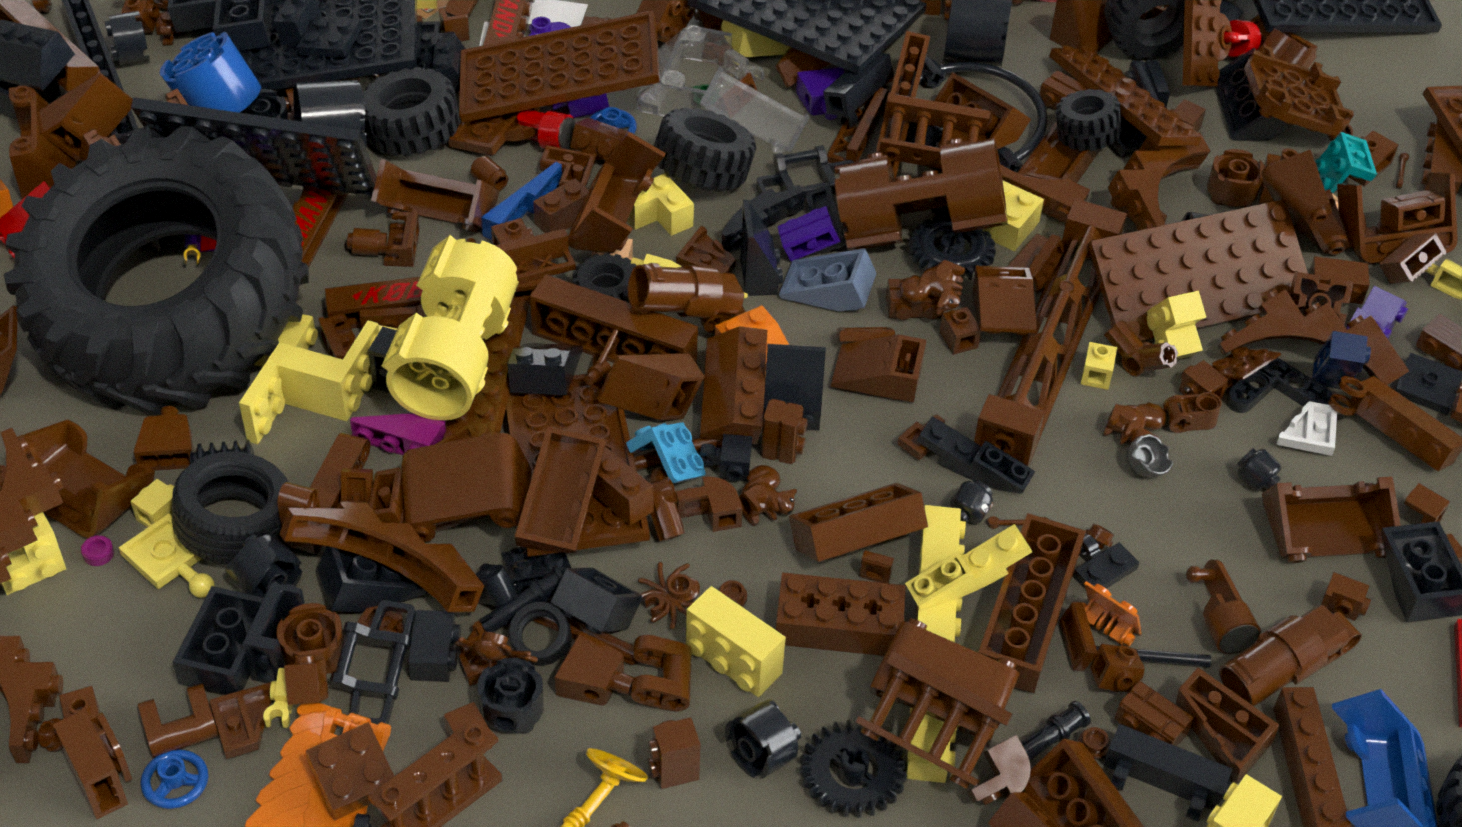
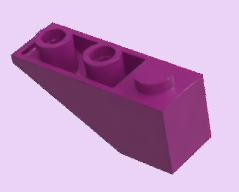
[350,413,446,455]

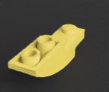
[905,524,1032,609]

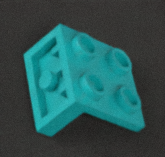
[1315,132,1377,193]

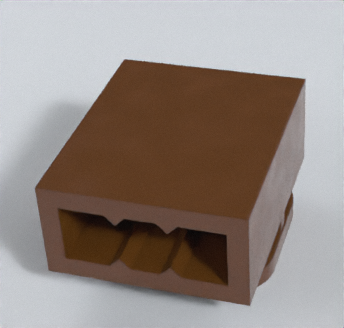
[53,710,132,820]

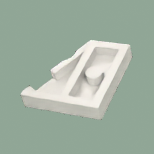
[1276,401,1337,456]

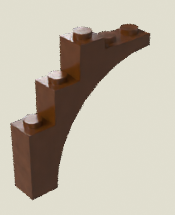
[1107,133,1210,231]
[1217,289,1409,385]
[0,427,64,584]
[280,502,484,612]
[0,636,63,763]

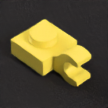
[263,668,293,728]

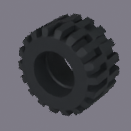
[1056,89,1121,151]
[572,253,637,303]

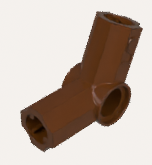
[1104,320,1178,377]
[648,467,685,542]

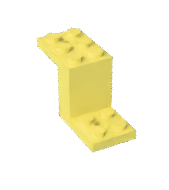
[239,321,379,444]

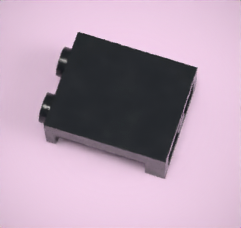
[243,582,305,683]

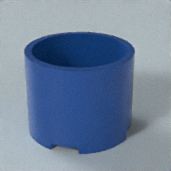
[159,32,261,113]

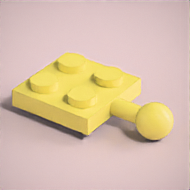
[119,513,215,598]

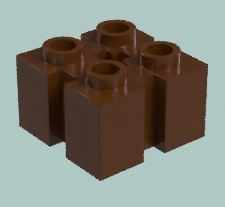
[1289,272,1353,326]

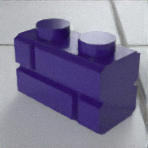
[777,206,841,262]

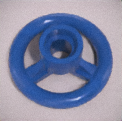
[590,107,637,134]
[140,750,208,809]

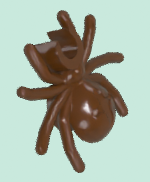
[638,562,700,629]
[456,632,538,663]

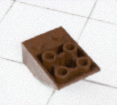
[38,72,133,161]
[972,266,1037,335]
[831,334,927,403]
[597,354,705,420]

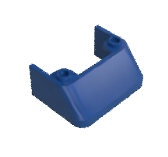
[1332,689,1438,827]

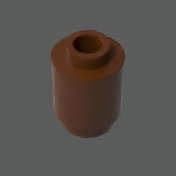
[470,156,509,191]
[347,228,387,256]

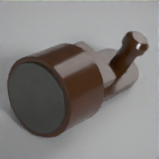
[1186,559,1261,654]

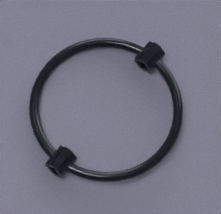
[905,56,1048,173]

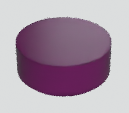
[81,535,114,566]

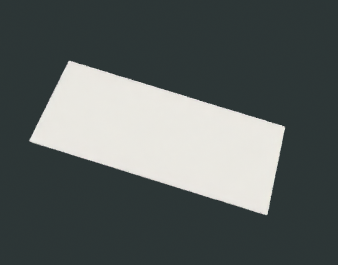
[490,0,588,27]

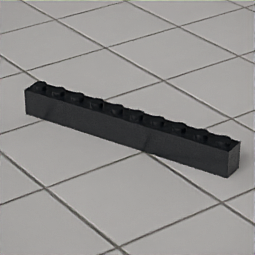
[61,0,138,144]

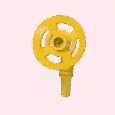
[560,748,648,827]

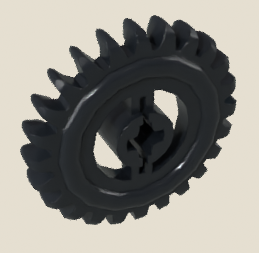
[908,215,996,280]
[800,719,908,818]

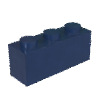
[1311,331,1371,389]

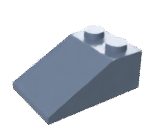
[779,249,877,312]

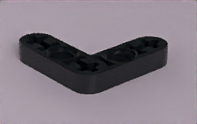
[1227,358,1333,413]

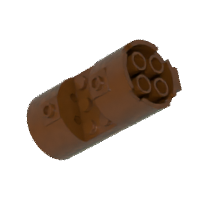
[835,138,1008,251]

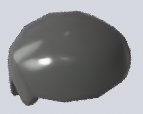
[1128,434,1174,478]

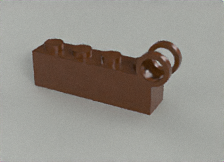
[1328,376,1462,472]

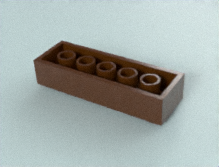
[530,274,698,364]
[978,513,1086,694]

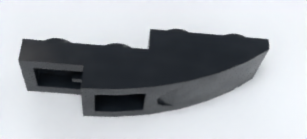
[722,185,805,252]
[916,416,1036,494]

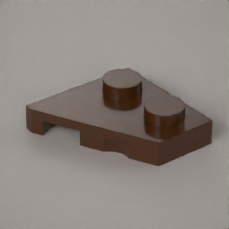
[676,226,736,274]
[209,682,271,759]

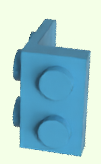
[626,422,706,483]

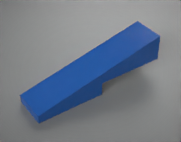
[482,162,562,240]

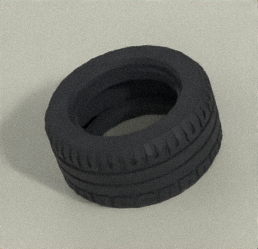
[172,451,289,565]

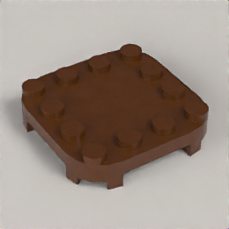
[1244,46,1354,139]

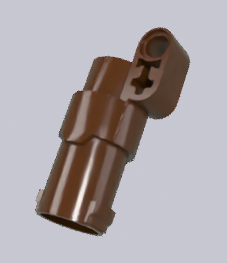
[628,263,746,333]
[1219,604,1362,706]

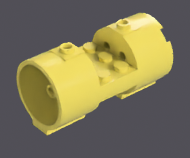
[382,235,519,420]

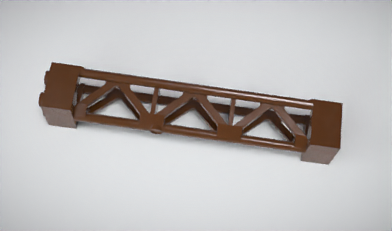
[974,199,1127,467]

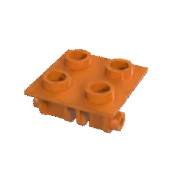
[1083,581,1142,646]

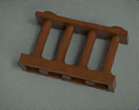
[878,93,990,169]
[856,651,1013,789]
[368,717,502,827]

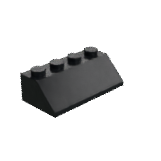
[0,20,75,91]
[1216,48,1290,141]

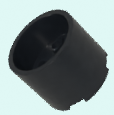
[943,0,1012,66]
[293,80,367,146]

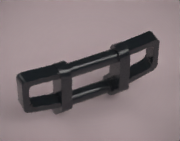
[756,145,854,196]
[329,600,416,724]

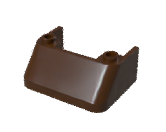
[568,132,666,253]
[371,159,500,232]
[1337,172,1458,263]

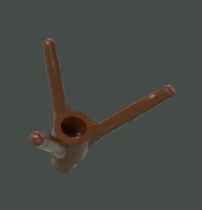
[584,329,618,386]

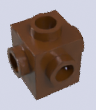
[121,0,160,33]
[1090,644,1145,693]

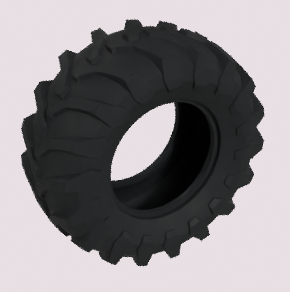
[3,126,309,415]

